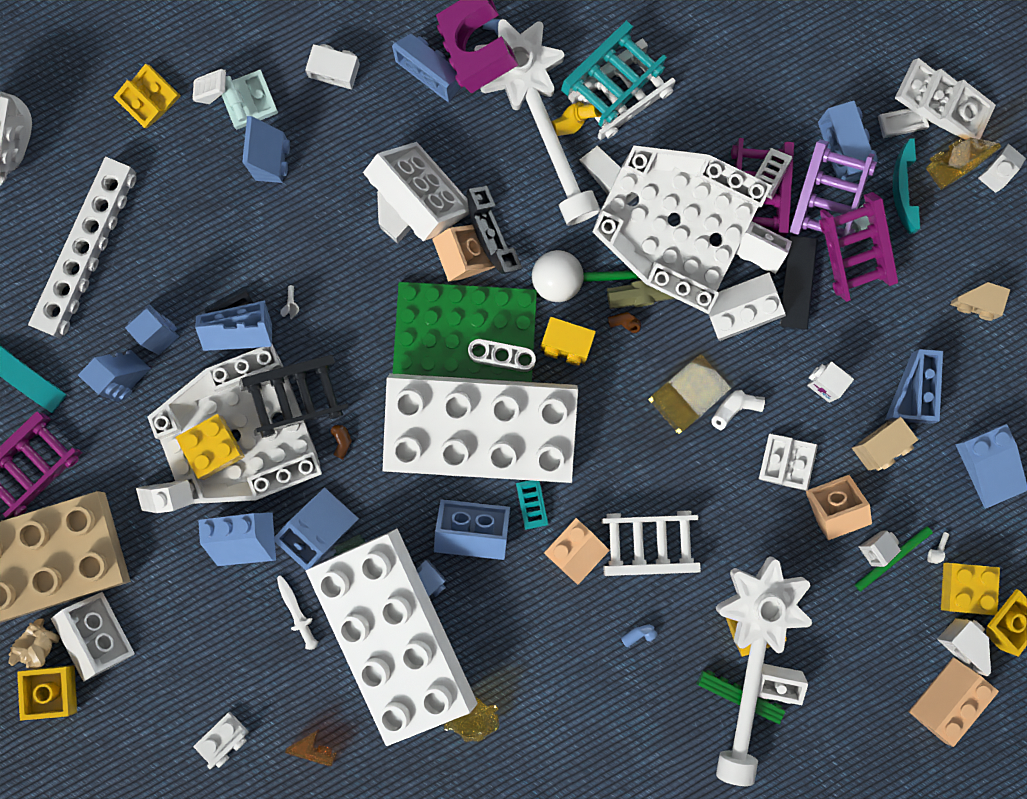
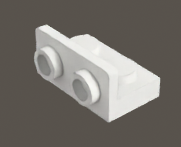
[193,712,249,769]

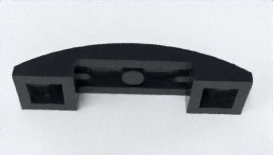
[467,186,522,274]

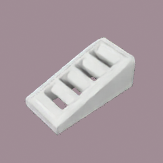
[193,69,226,104]
[755,148,792,199]

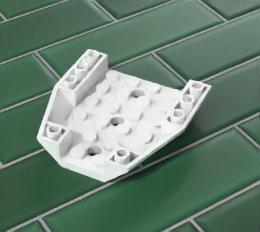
[592,146,772,314]
[148,344,322,504]

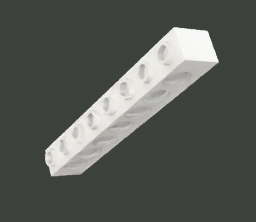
[28,157,136,339]

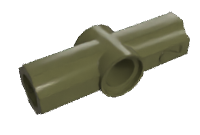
[607,280,676,309]

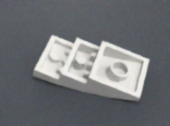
[895,58,996,144]

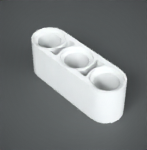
[468,339,536,372]

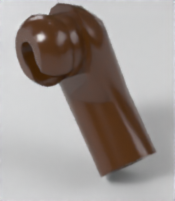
[607,312,641,333]
[331,424,352,460]

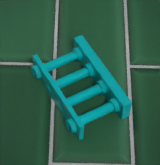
[561,20,667,127]

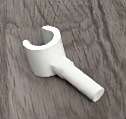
[281,285,299,319]
[927,532,949,564]

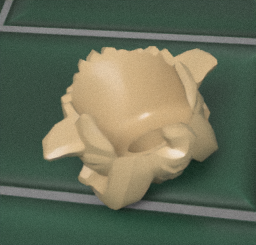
[9,619,60,669]

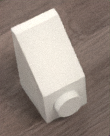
[978,144,1026,193]
[858,531,901,567]

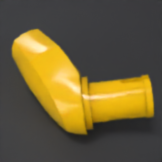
[551,102,602,136]

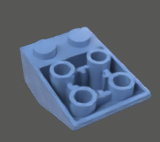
[274,487,359,570]

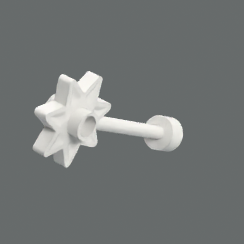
[474,19,601,226]
[716,557,812,786]

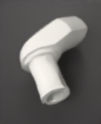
[712,390,765,430]

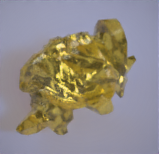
[444,697,499,742]

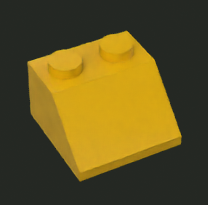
[986,589,1027,657]

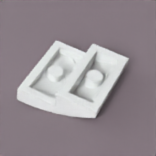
[759,434,818,491]

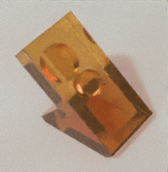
[285,729,337,767]

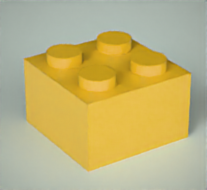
[541,317,596,366]
[175,414,245,480]
[941,563,1000,615]
[17,665,77,721]

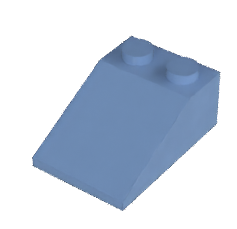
[242,116,290,183]
[955,424,1027,509]

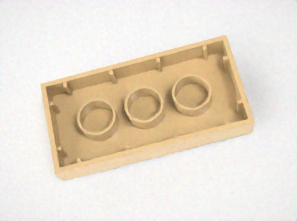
[0,491,131,623]

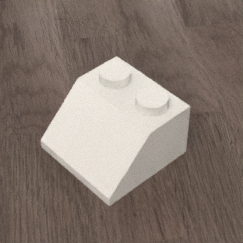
[937,619,991,676]

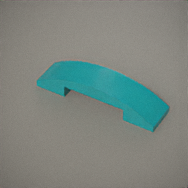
[893,138,920,234]
[0,345,67,413]

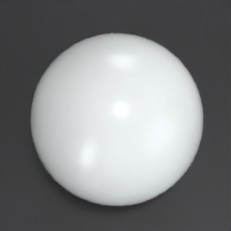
[532,250,584,302]

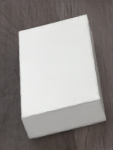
[878,108,929,138]

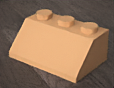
[908,657,999,747]

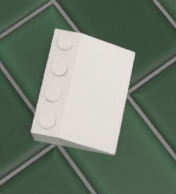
[363,142,470,241]

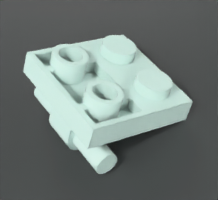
[222,70,278,130]

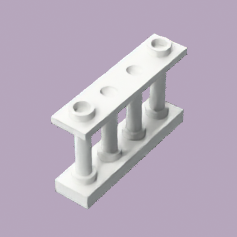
[568,38,675,141]
[601,511,700,576]

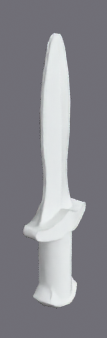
[277,576,319,650]

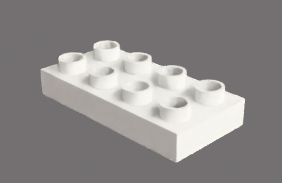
[383,374,578,483]
[306,529,478,746]

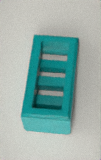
[516,480,548,530]

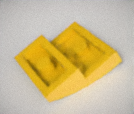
[114,64,181,128]

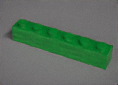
[696,670,785,725]

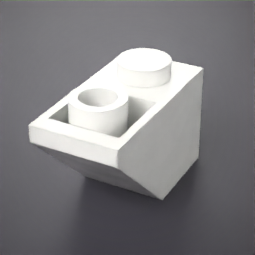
[377,190,412,243]

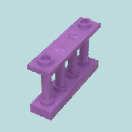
[790,139,877,248]

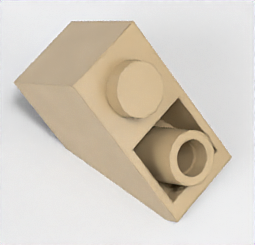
[951,282,1010,321]

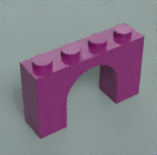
[436,0,518,93]

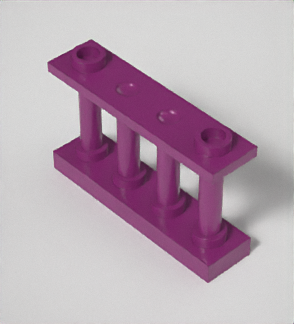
[731,138,794,237]
[819,192,898,302]
[0,411,82,518]

